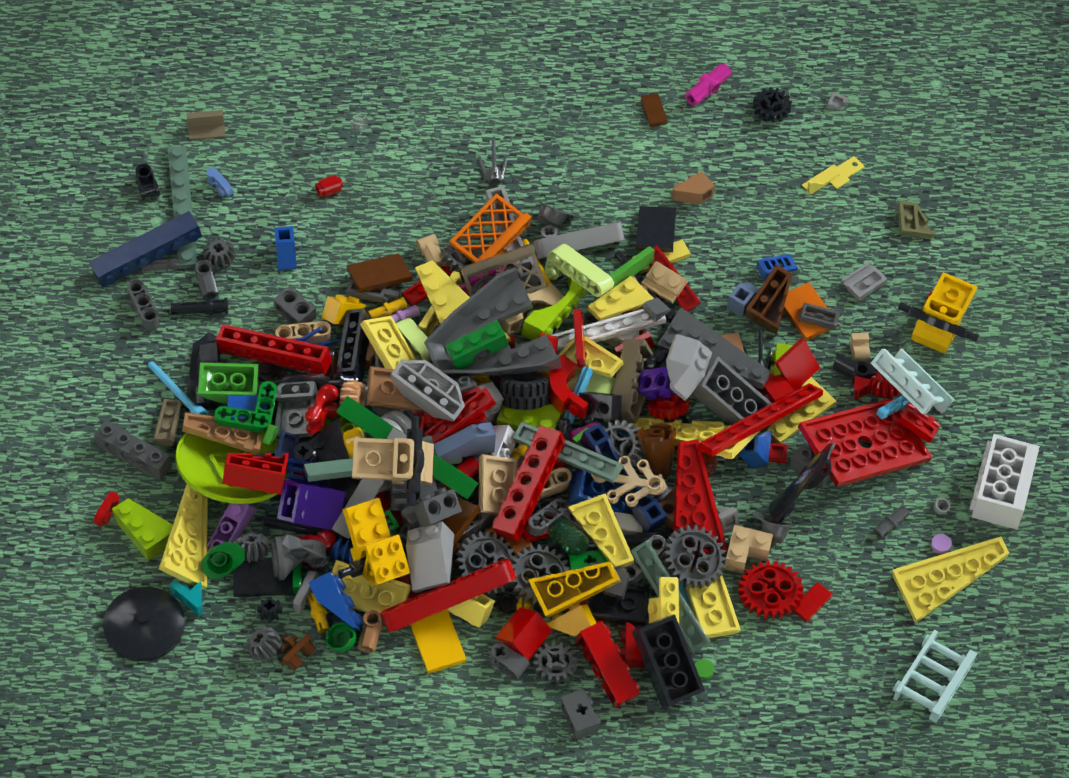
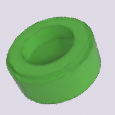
[695,659,714,680]

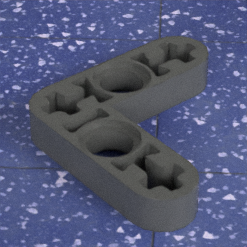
[526,499,591,539]

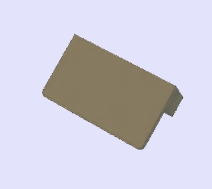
[186,110,225,140]

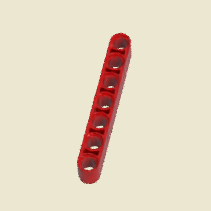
[380,559,517,632]

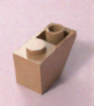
[672,171,715,204]

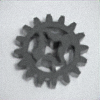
[441,241,480,273]
[533,641,578,685]

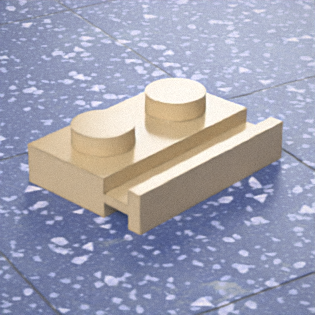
[641,261,688,304]

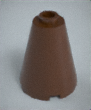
[637,424,676,480]

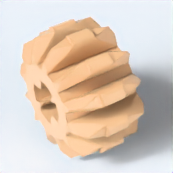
[339,380,367,406]

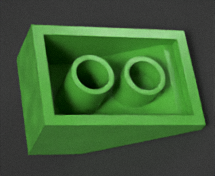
[198,363,259,405]

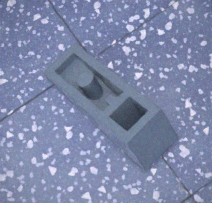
[434,422,496,460]

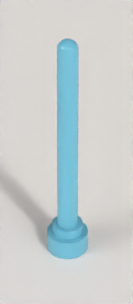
[148,361,208,416]

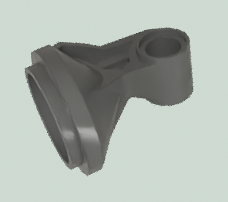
[271,534,327,581]

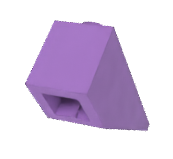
[207,503,257,551]

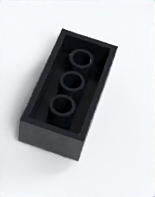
[631,614,705,707]

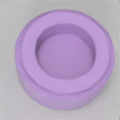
[931,534,952,554]

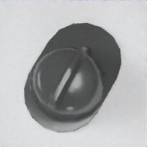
[537,201,579,227]
[752,512,795,544]

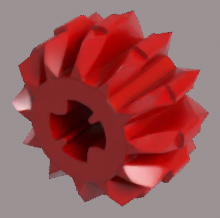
[871,372,900,399]

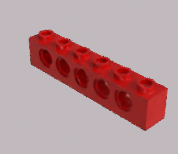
[216,324,332,376]
[493,425,565,543]

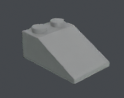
[406,521,454,593]

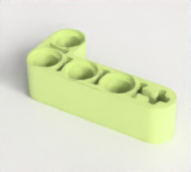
[545,244,614,297]

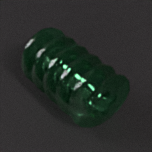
[549,518,589,556]

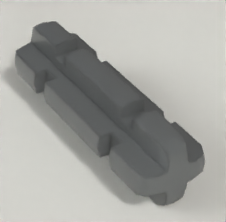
[142,258,179,271]

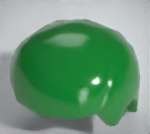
[325,622,356,653]

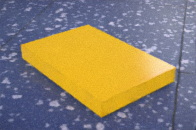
[410,610,466,674]

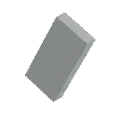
[293,570,317,614]

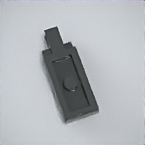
[346,280,400,303]

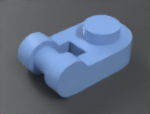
[207,168,234,198]

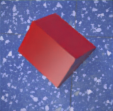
[495,607,552,661]

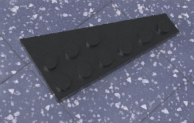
[295,419,359,508]

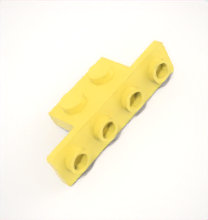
[648,577,679,623]

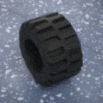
[500,372,549,410]

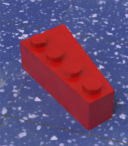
[575,621,640,708]

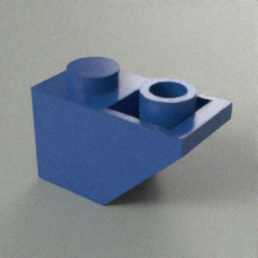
[274,226,297,271]
[740,430,772,468]

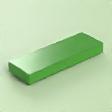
[609,246,654,289]

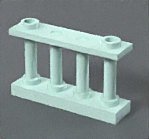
[871,349,954,414]
[893,630,977,723]

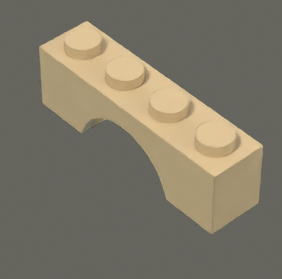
[499,284,564,336]

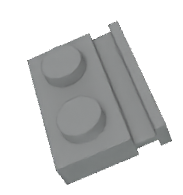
[841,261,887,301]

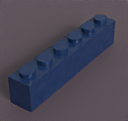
[89,211,202,287]

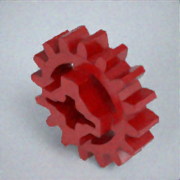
[647,395,689,421]

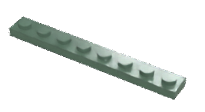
[168,146,197,269]

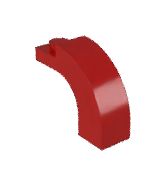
[548,354,589,420]

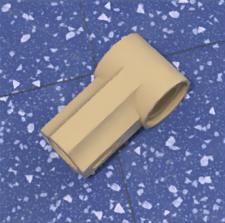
[416,234,445,268]

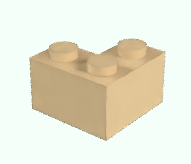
[725,525,773,574]

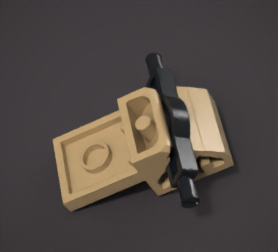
[352,416,434,506]

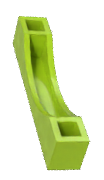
[521,277,588,340]

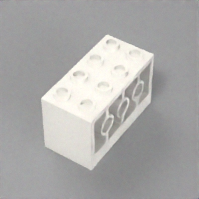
[969,434,1040,530]

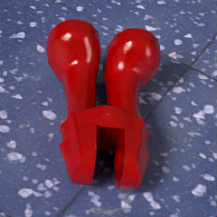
[305,384,339,434]

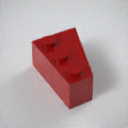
[222,453,289,495]

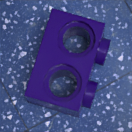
[638,367,677,400]

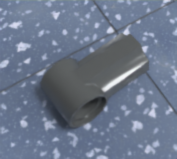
[195,260,219,299]

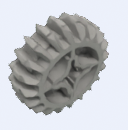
[602,420,643,466]

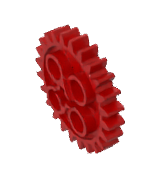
[738,560,804,620]

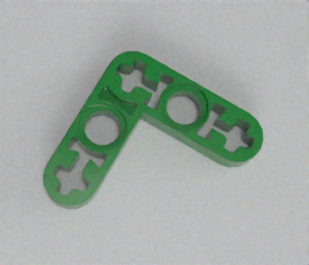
[214,381,277,433]

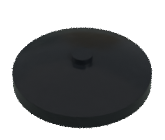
[103,586,185,661]

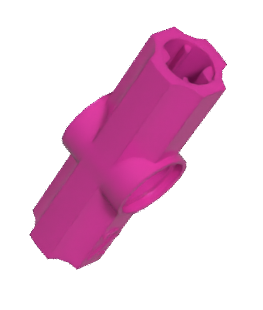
[685,64,732,106]

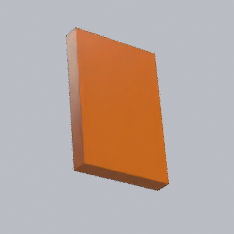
[784,282,838,341]

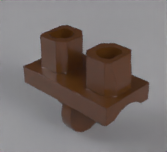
[279,633,316,671]

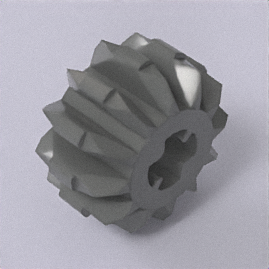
[203,238,235,269]
[236,532,269,563]
[246,626,282,662]

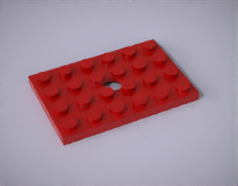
[798,398,932,487]

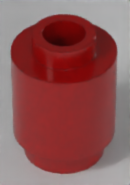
[315,174,343,197]

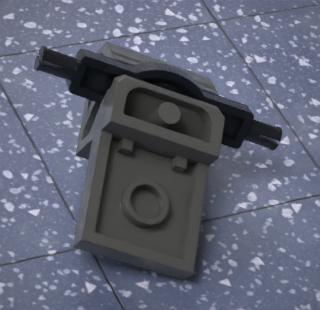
[257,373,342,439]

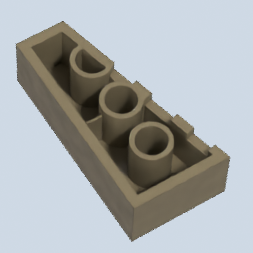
[608,339,653,423]

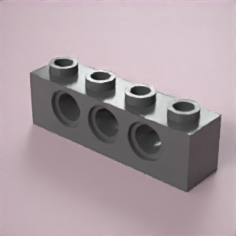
[94,421,172,481]

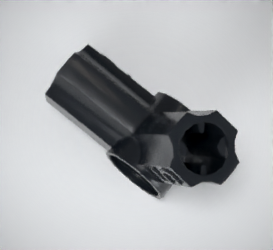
[832,355,879,383]

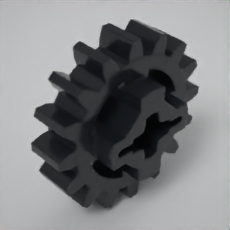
[752,87,792,123]

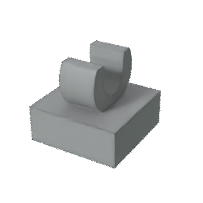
[717,507,739,533]

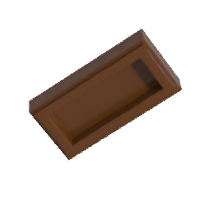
[641,93,668,127]

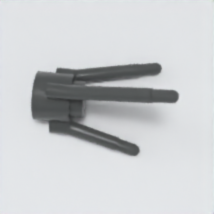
[478,138,507,186]

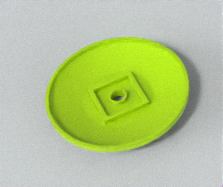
[175,432,294,504]

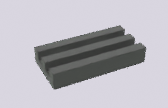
[799,303,840,330]

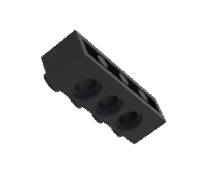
[336,308,371,383]

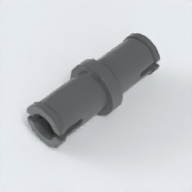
[873,505,910,539]

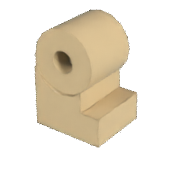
[850,333,870,362]

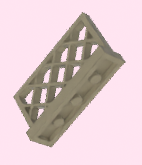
[460,243,546,297]

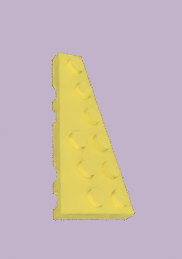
[633,418,759,459]
[891,536,1009,624]

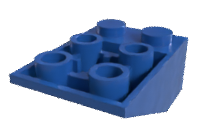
[309,572,363,632]

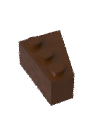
[745,264,792,335]

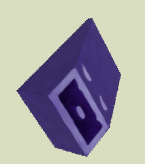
[277,479,346,530]

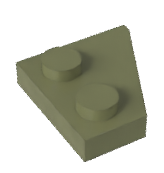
[897,201,936,238]

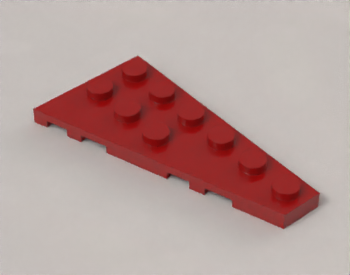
[673,439,728,562]

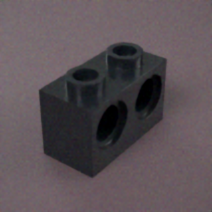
[579,392,622,422]

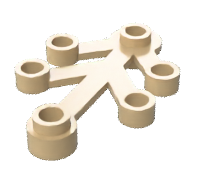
[591,456,666,507]

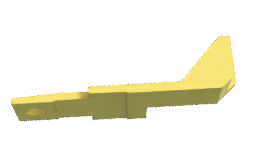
[802,156,865,194]

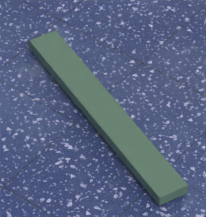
[304,452,462,482]

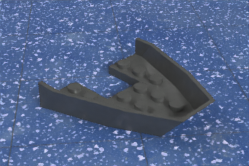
[424,267,562,376]

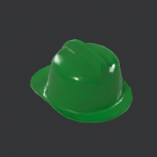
[201,542,245,579]

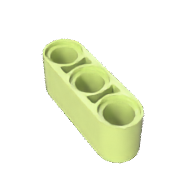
[396,318,432,362]

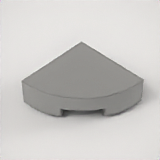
[826,92,849,109]

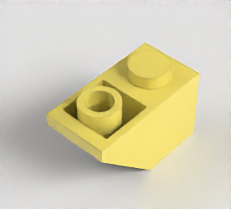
[446,594,495,628]

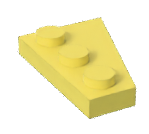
[588,276,654,321]
[558,336,623,378]

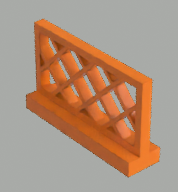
[449,193,532,263]

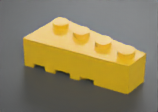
[528,562,621,618]

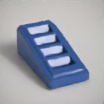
[756,254,798,281]

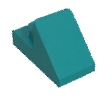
[169,579,203,617]

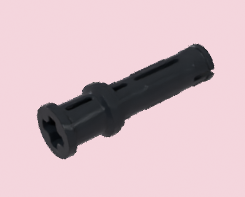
[171,297,229,315]

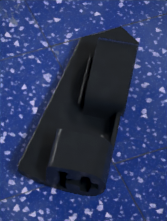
[184,332,222,411]
[769,442,836,523]

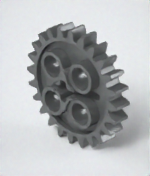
[662,525,727,589]
[454,531,515,596]
[509,544,571,608]

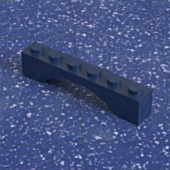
[580,423,667,532]

